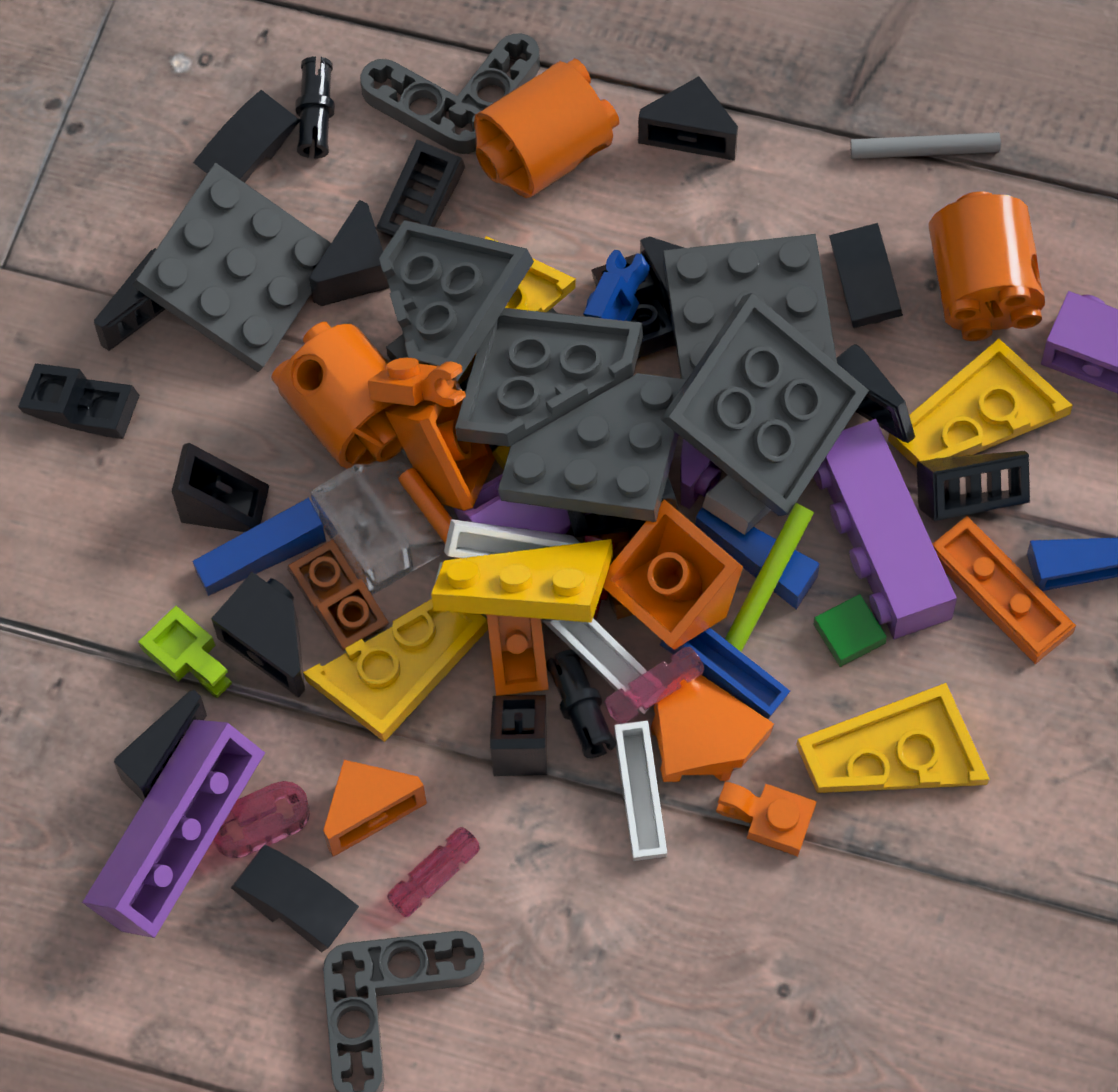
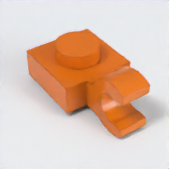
[368,357,466,407]
[716,781,817,857]

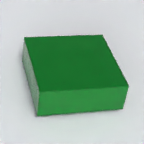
[813,594,887,667]

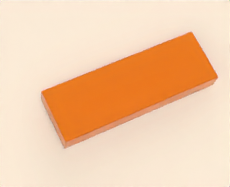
[932,516,1076,664]

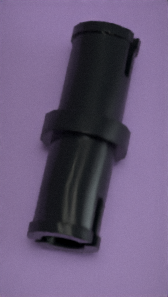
[295,56,335,159]
[546,650,616,758]

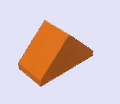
[323,760,427,857]

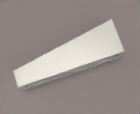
[444,519,579,558]
[541,618,665,714]
[614,721,667,861]

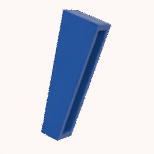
[192,497,326,596]
[695,507,820,610]
[1027,538,1118,591]
[660,628,790,719]

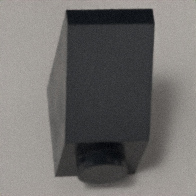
[211,572,305,698]

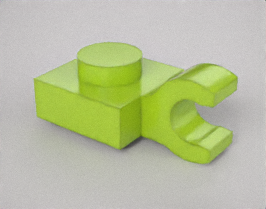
[138,606,232,698]

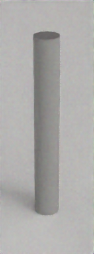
[850,132,1001,159]

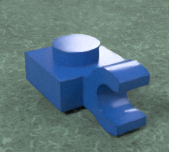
[583,250,649,321]

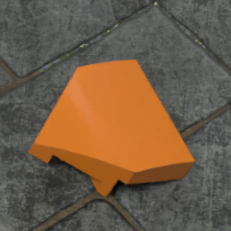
[650,665,774,782]

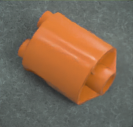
[474,58,620,198]
[928,191,1045,341]
[271,322,403,470]

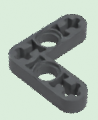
[360,33,540,154]
[323,931,484,1092]

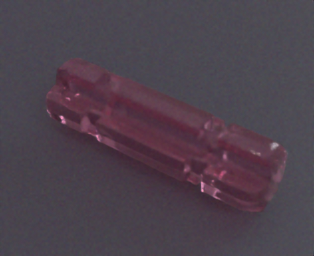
[604,647,704,724]
[387,827,480,917]

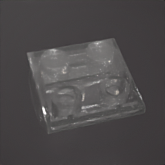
[310,461,445,595]

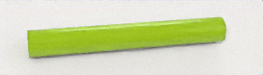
[725,503,814,652]

